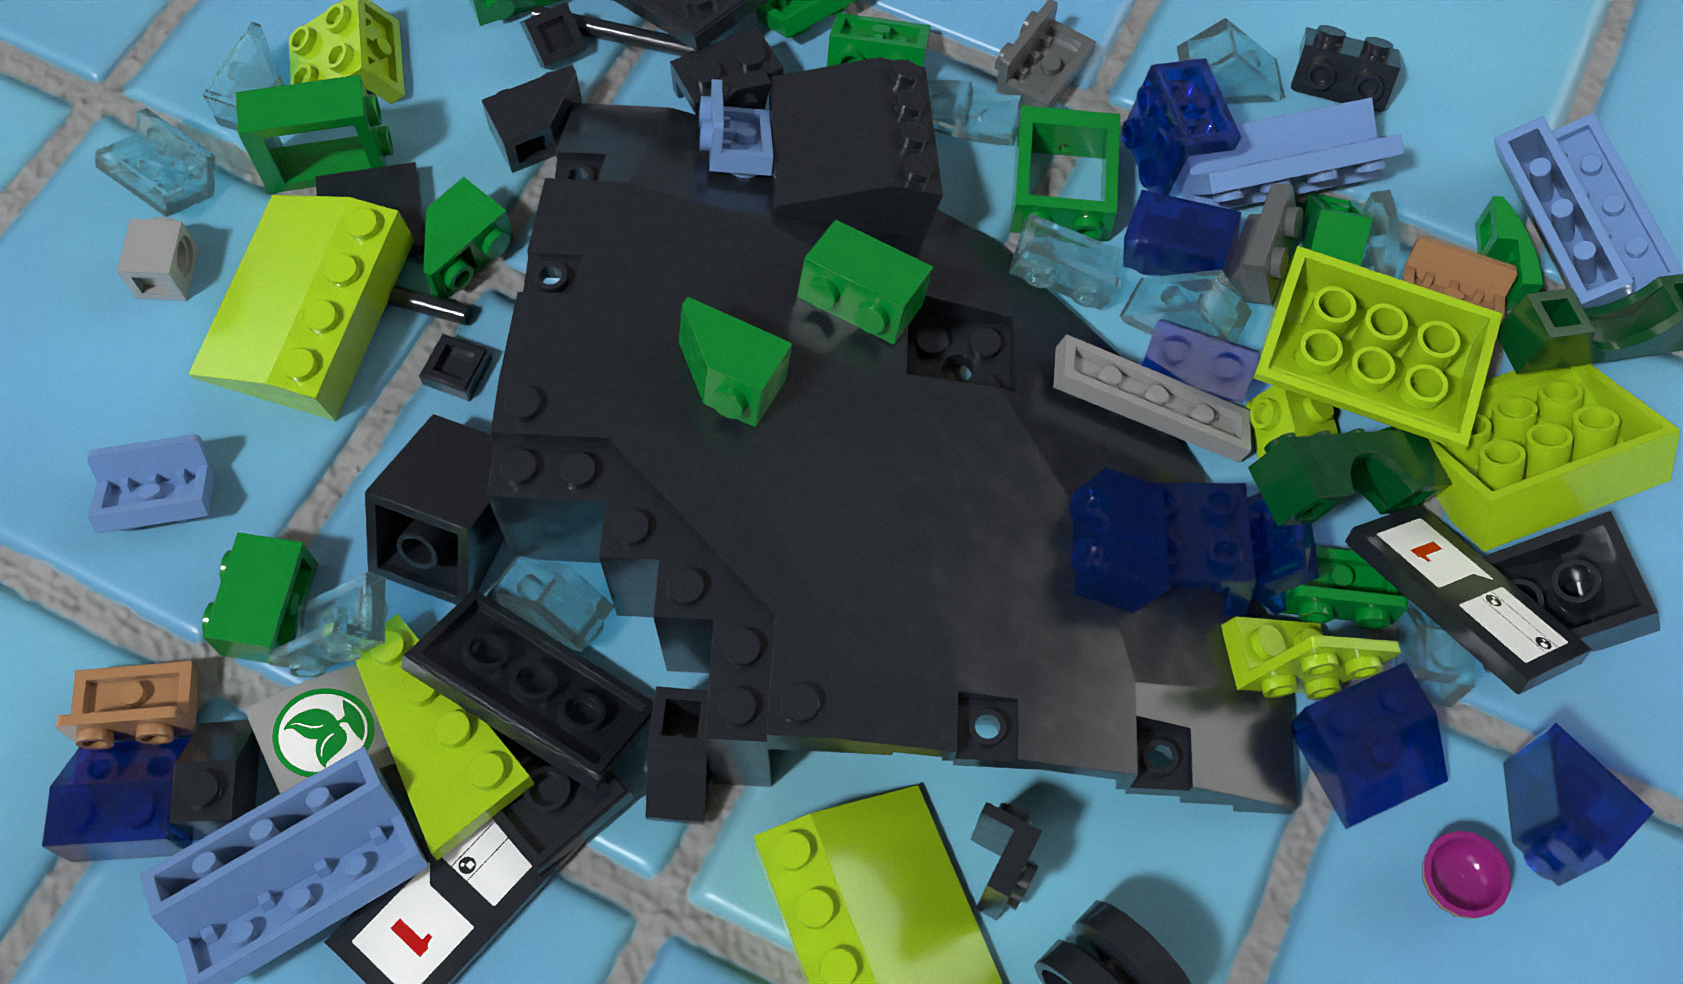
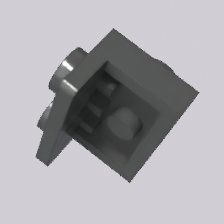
[995,0,1096,108]
[1221,183,1303,304]

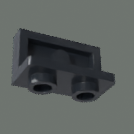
[1291,25,1401,112]
[670,27,784,116]
[971,802,1042,921]

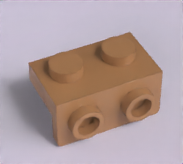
[1398,236,1517,322]
[56,661,200,749]

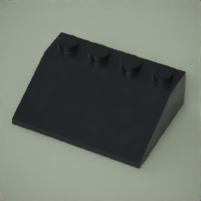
[769,57,943,242]

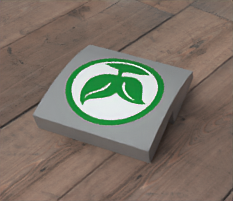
[244,665,397,794]

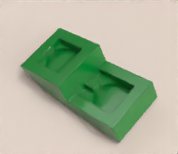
[1475,196,1544,311]

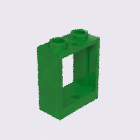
[236,75,394,194]
[1010,105,1120,242]

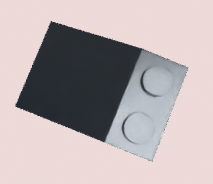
[1483,511,1660,673]

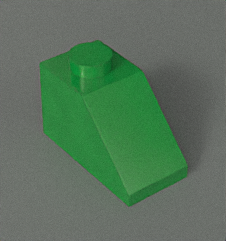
[1301,192,1373,266]
[679,297,792,427]

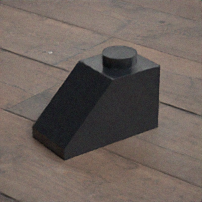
[169,720,260,840]

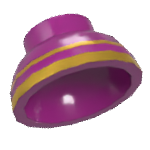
[1422,831,1511,919]

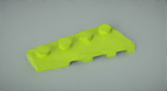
[350,613,534,861]

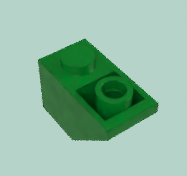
[423,176,514,299]

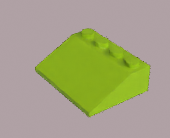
[188,195,415,421]
[1253,246,1503,451]
[1397,364,1680,552]
[753,785,1003,984]

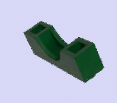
[1497,274,1683,374]
[1248,426,1452,527]

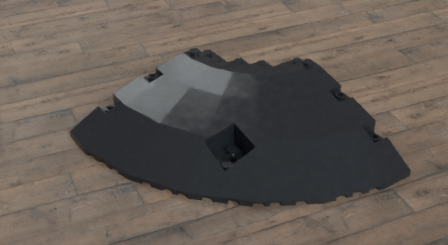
[487,103,1297,814]

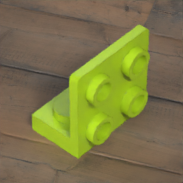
[289,0,405,104]
[1221,616,1401,700]

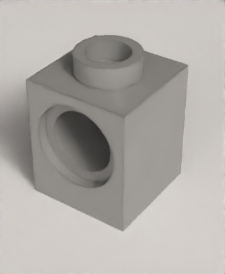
[117,217,199,301]

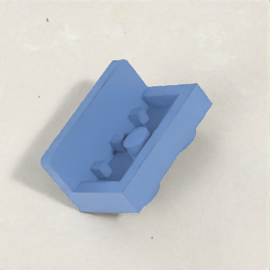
[699,79,773,178]
[87,434,216,534]

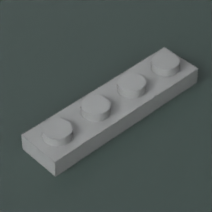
[1053,335,1251,463]

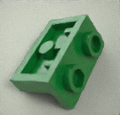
[827,13,931,66]

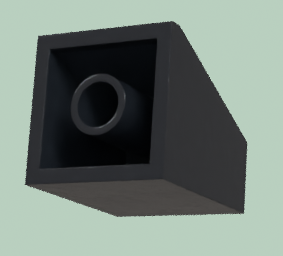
[365,414,505,605]

